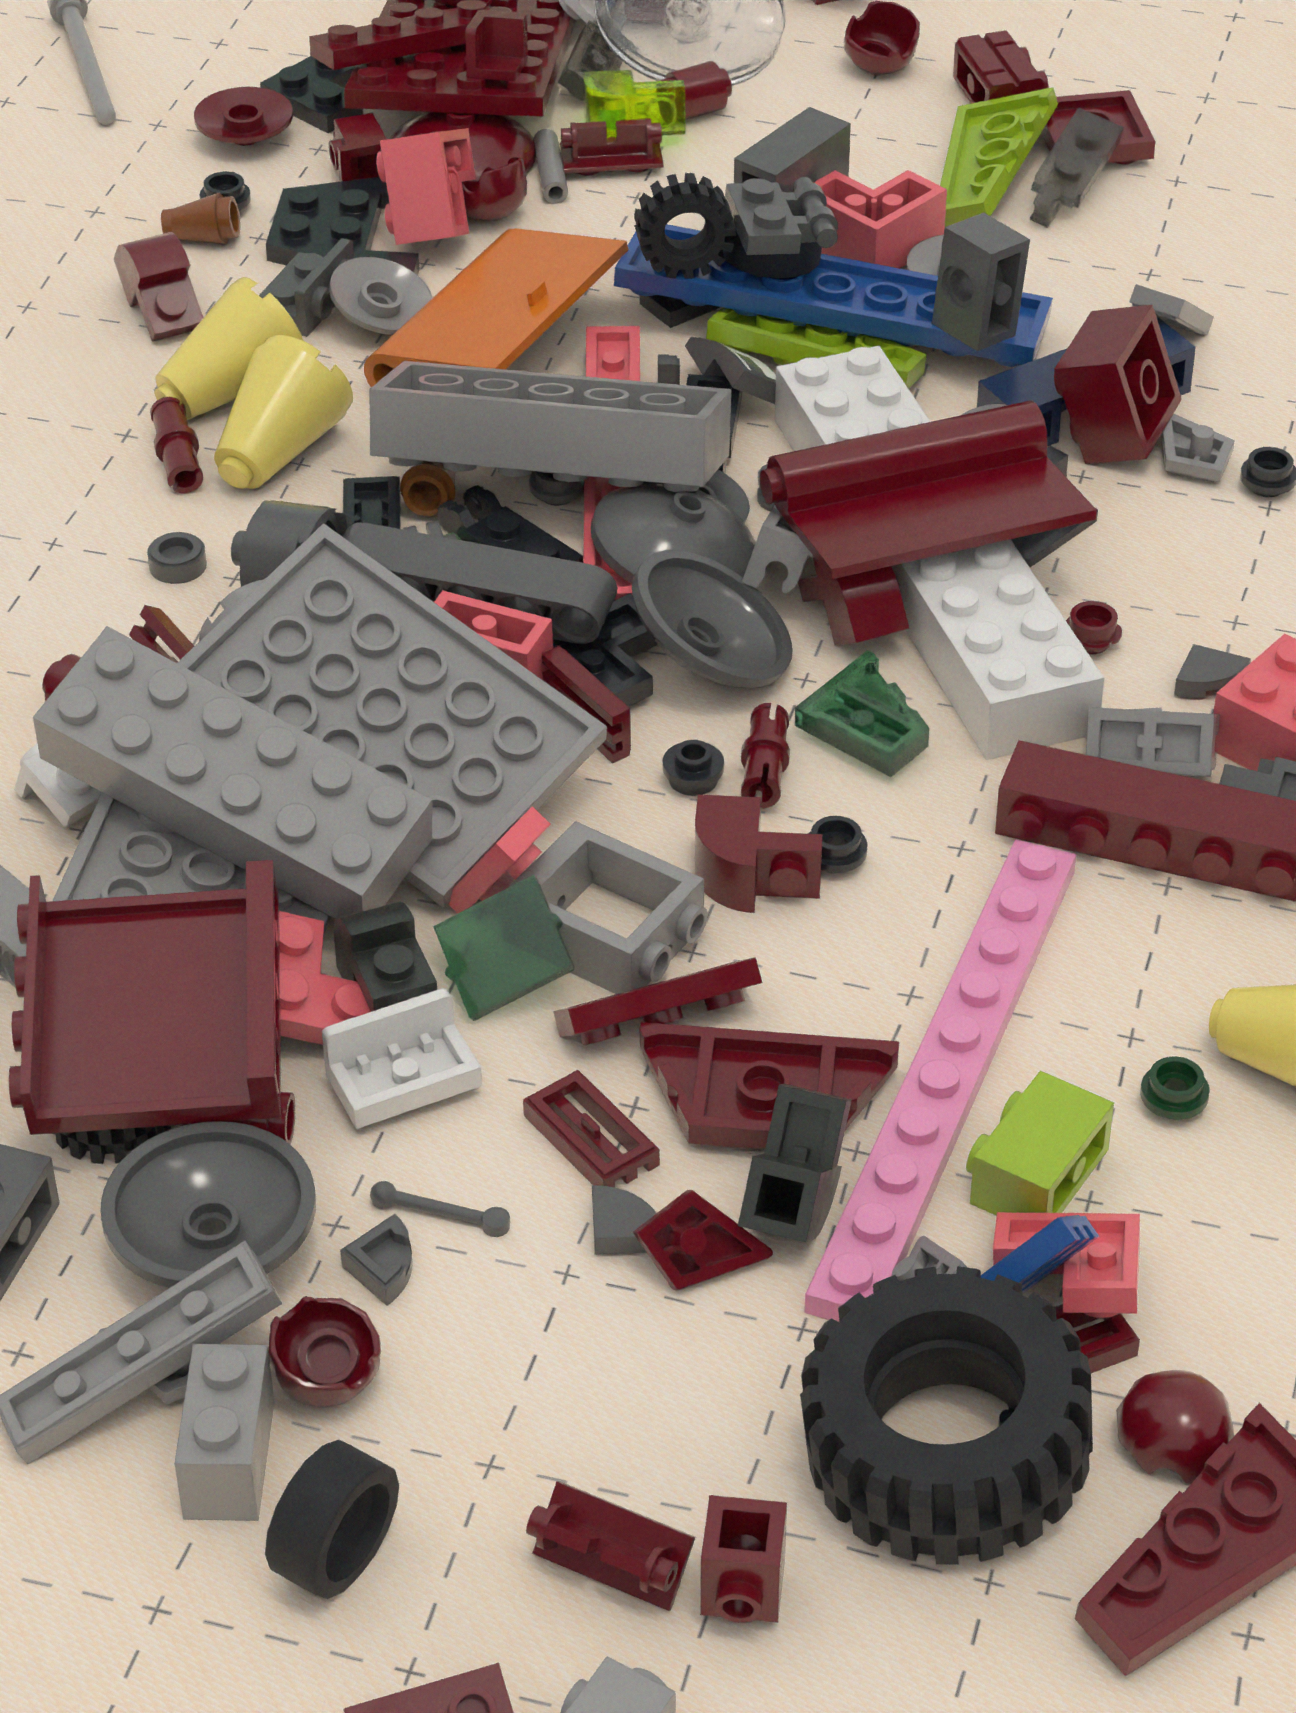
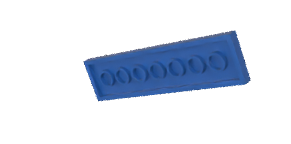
[614,224,1053,367]

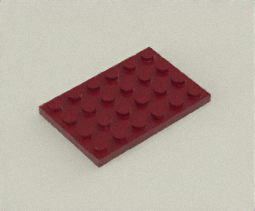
[344,0,576,117]

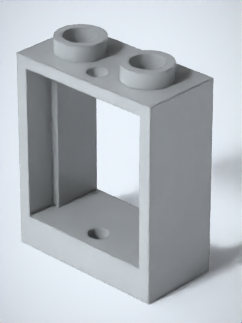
[501,821,708,994]

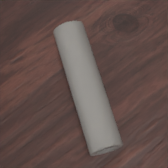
[533,129,568,204]

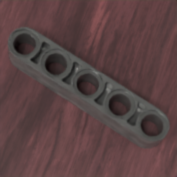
[342,523,618,644]

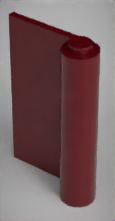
[760,400,1097,579]

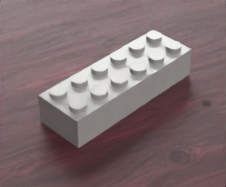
[369,361,731,492]
[33,626,432,919]

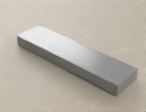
[0,1241,282,1464]

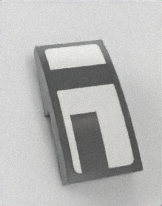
[685,337,776,404]

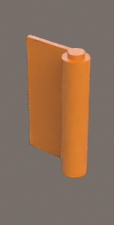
[364,228,629,387]

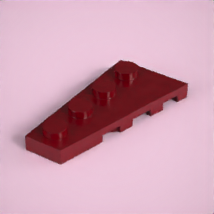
[1075,1402,1296,1676]

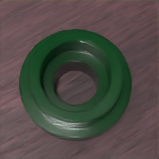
[1140,1056,1210,1120]

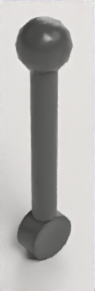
[370,1181,510,1237]

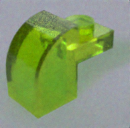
[583,70,686,138]

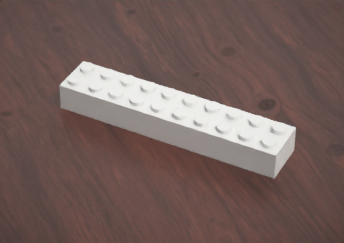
[775,346,1104,760]

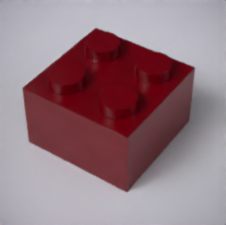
[1054,305,1182,464]

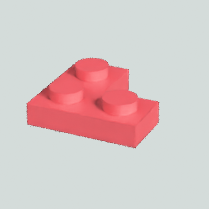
[279,911,371,1045]
[993,1212,1140,1318]

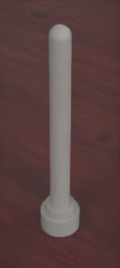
[47,0,116,125]

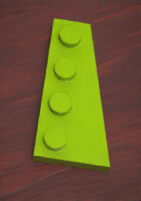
[940,87,1058,227]
[706,307,927,389]

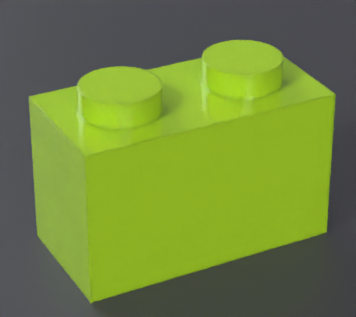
[966,1070,1114,1216]

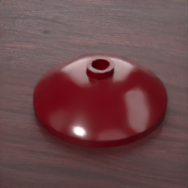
[389,112,536,181]

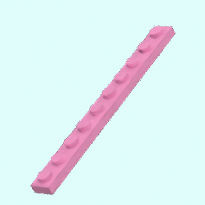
[805,839,1076,1322]

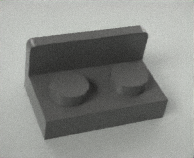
[259,238,354,337]

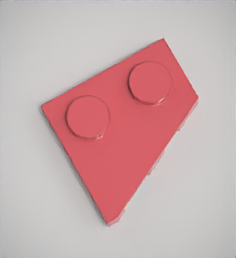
[448,806,551,917]

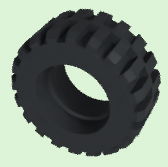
[800,1266,1093,1565]

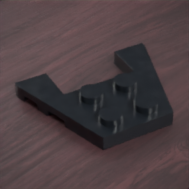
[266,177,420,275]

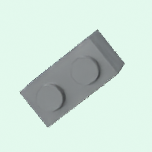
[174,1344,274,1521]

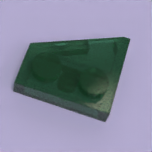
[795,650,930,777]

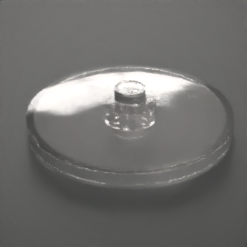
[594,0,786,86]

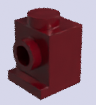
[329,113,387,181]

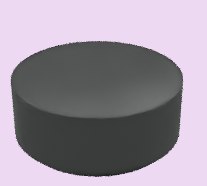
[147,532,207,584]

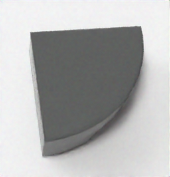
[658,354,680,385]
[1174,644,1251,699]
[592,1185,656,1255]
[340,1214,413,1306]

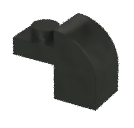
[334,901,437,1012]
[738,1084,851,1243]

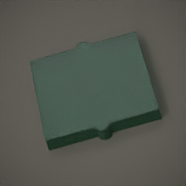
[433,875,575,1021]

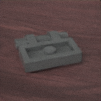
[725,177,838,255]

